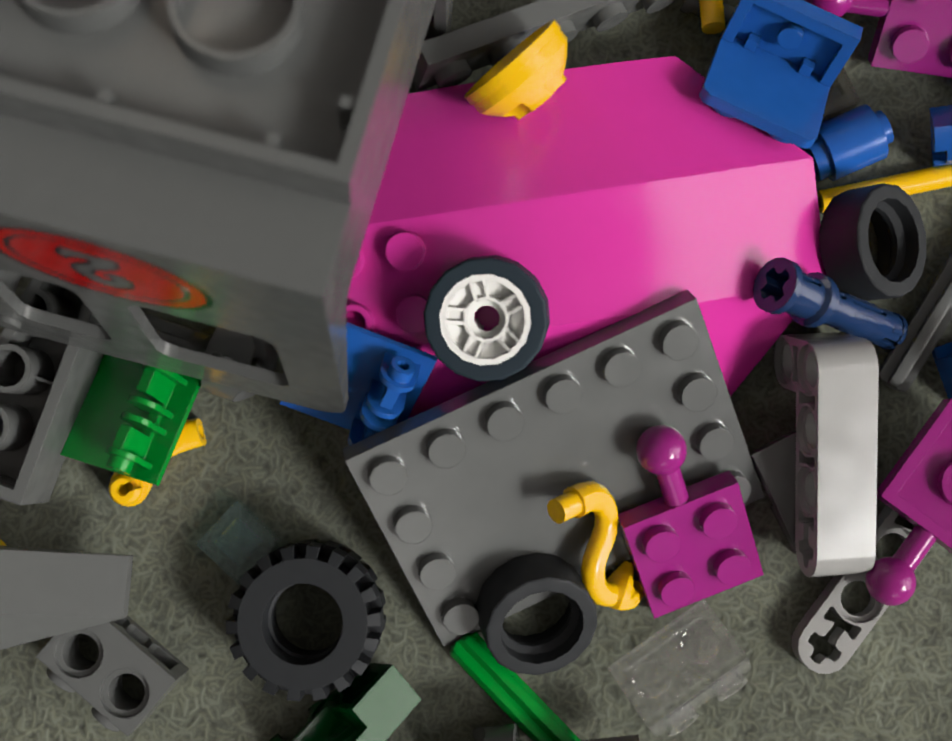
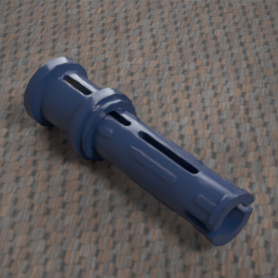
[753,257,908,350]

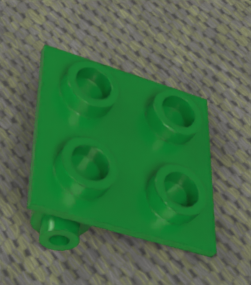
[60,354,201,486]

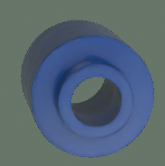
[799,104,894,182]

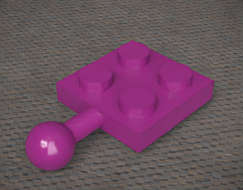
[804,0,952,78]
[865,398,952,606]
[618,425,764,619]

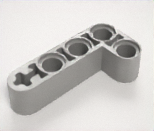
[773,332,879,577]

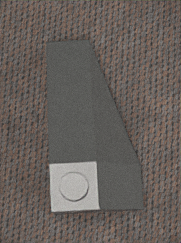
[0,545,133,650]

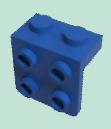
[699,0,863,149]

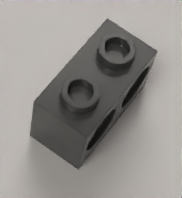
[36,616,189,737]

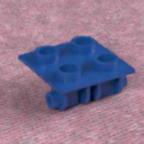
[280,322,437,446]

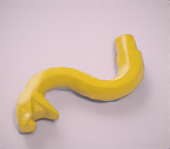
[547,481,644,610]

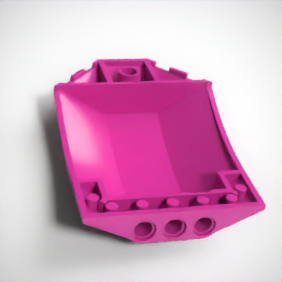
[346,56,827,419]

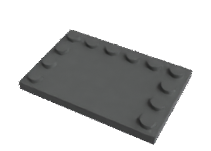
[342,290,764,647]

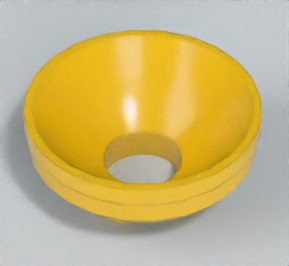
[464,19,568,120]

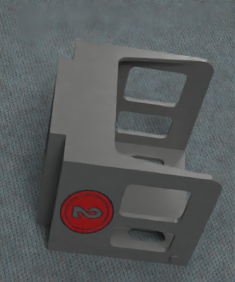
[0,0,453,413]

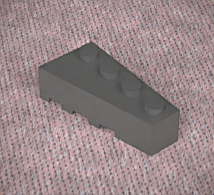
[0,278,104,506]

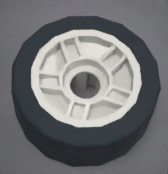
[424,255,550,381]

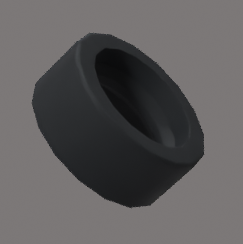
[819,183,927,301]
[476,553,597,675]

